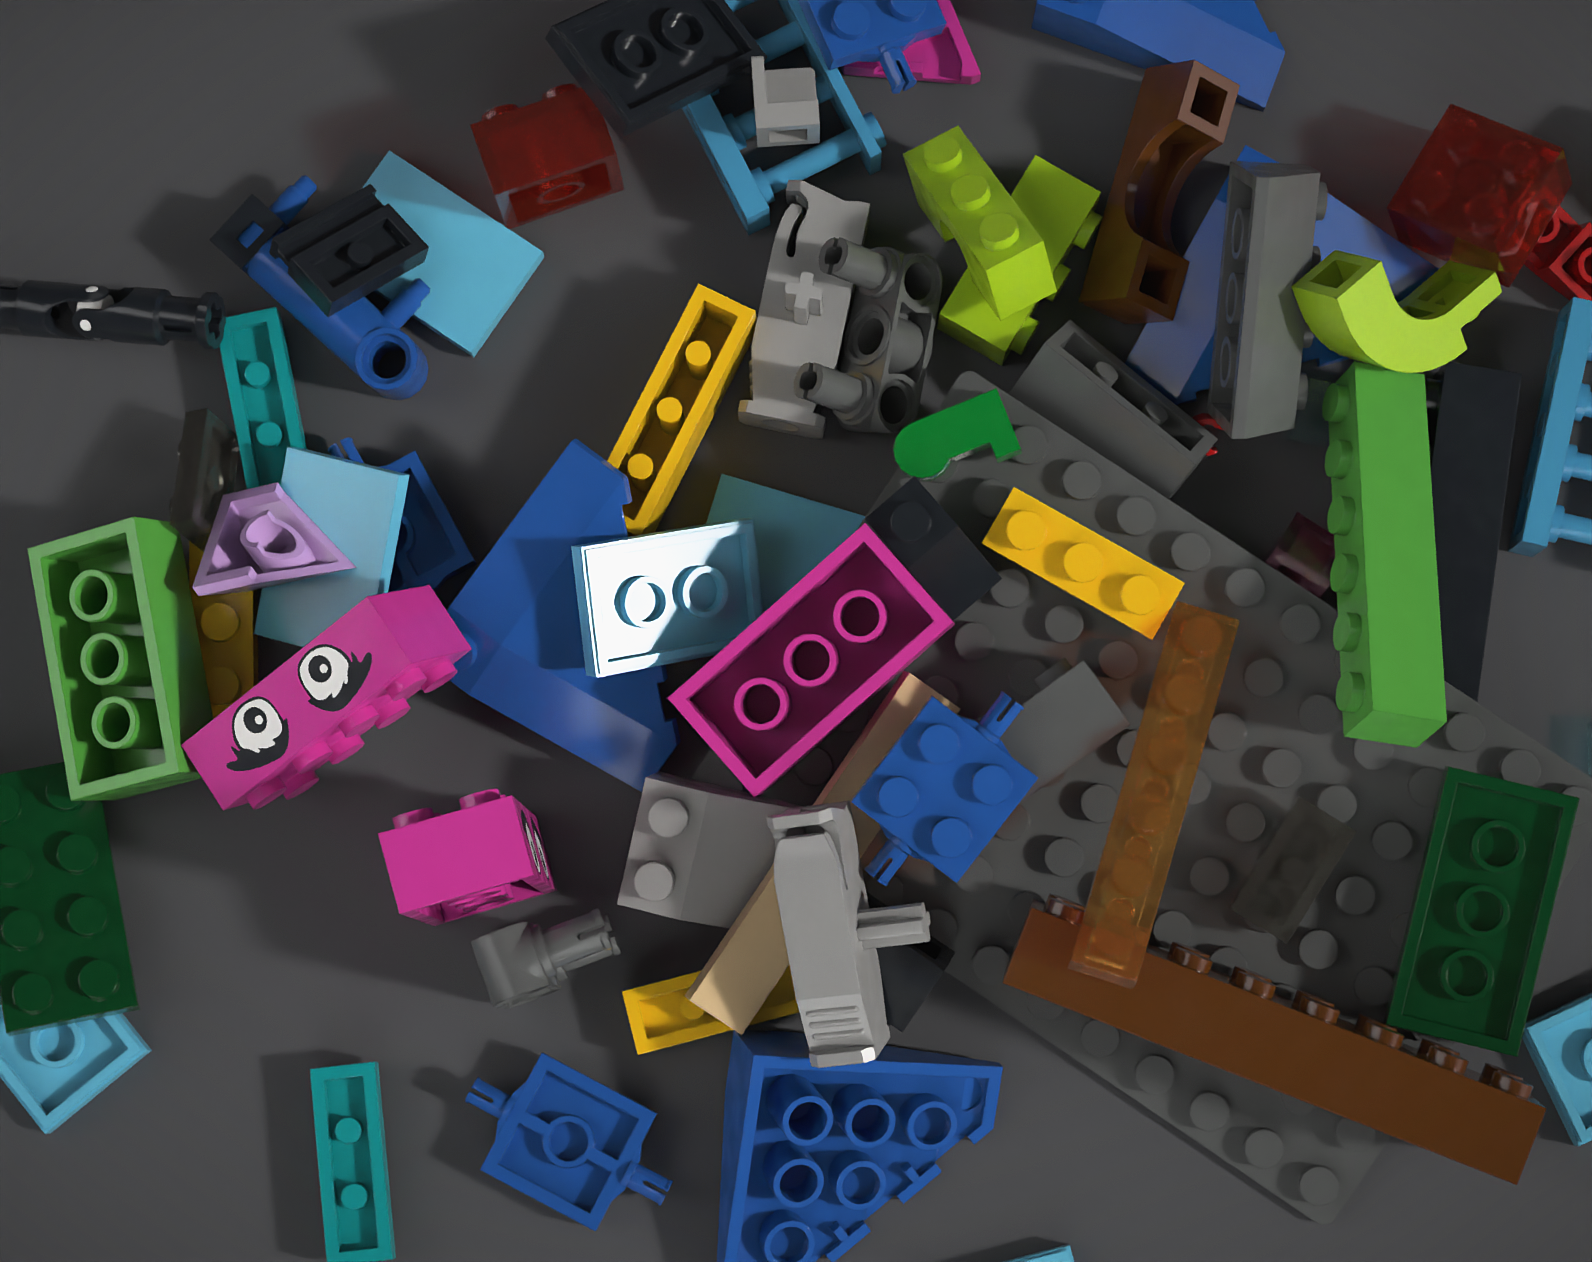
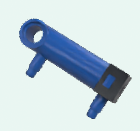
[210,175,430,400]

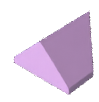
[192,482,356,596]

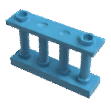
[682,0,887,236]
[1508,297,1592,557]

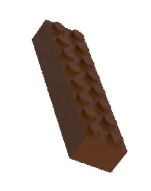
[1002,893,1547,1185]

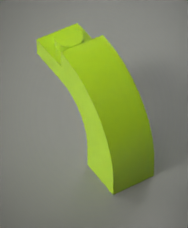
[1291,250,1502,373]

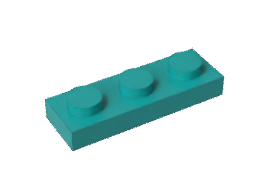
[220,307,307,489]
[310,1062,396,1262]

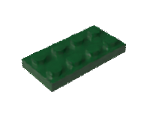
[0,762,140,1036]
[1384,766,1580,1057]

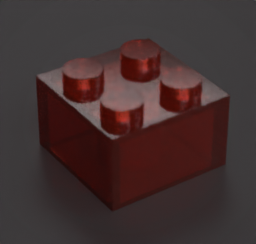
[470,83,625,229]
[1386,104,1572,288]

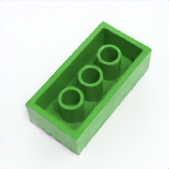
[27,516,213,801]

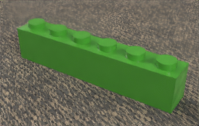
[1322,361,1447,748]

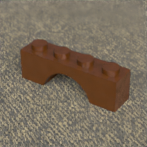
[1078,60,1240,324]

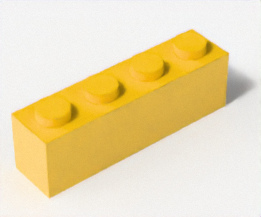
[607,283,757,537]

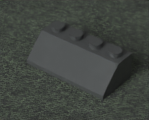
[1207,161,1328,439]

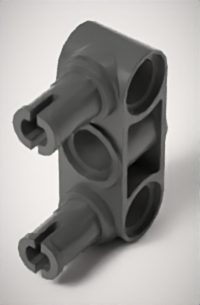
[794,237,943,434]
[470,908,621,1009]

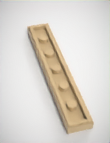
[685,671,960,1035]

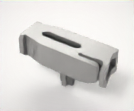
[738,180,870,439]
[766,800,931,1068]

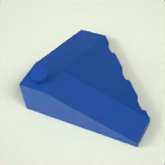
[1031,0,1285,112]
[1125,145,1439,406]
[447,438,681,792]
[717,1030,1003,1262]

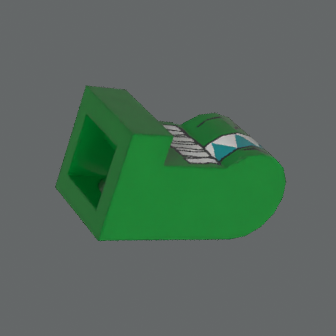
[893,388,1022,482]

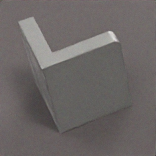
[751,56,820,147]

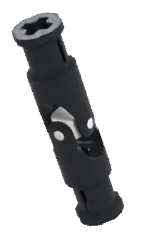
[0,280,226,349]

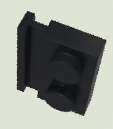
[269,184,429,317]

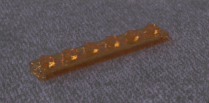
[1067,601,1240,989]

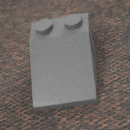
[617,771,804,929]

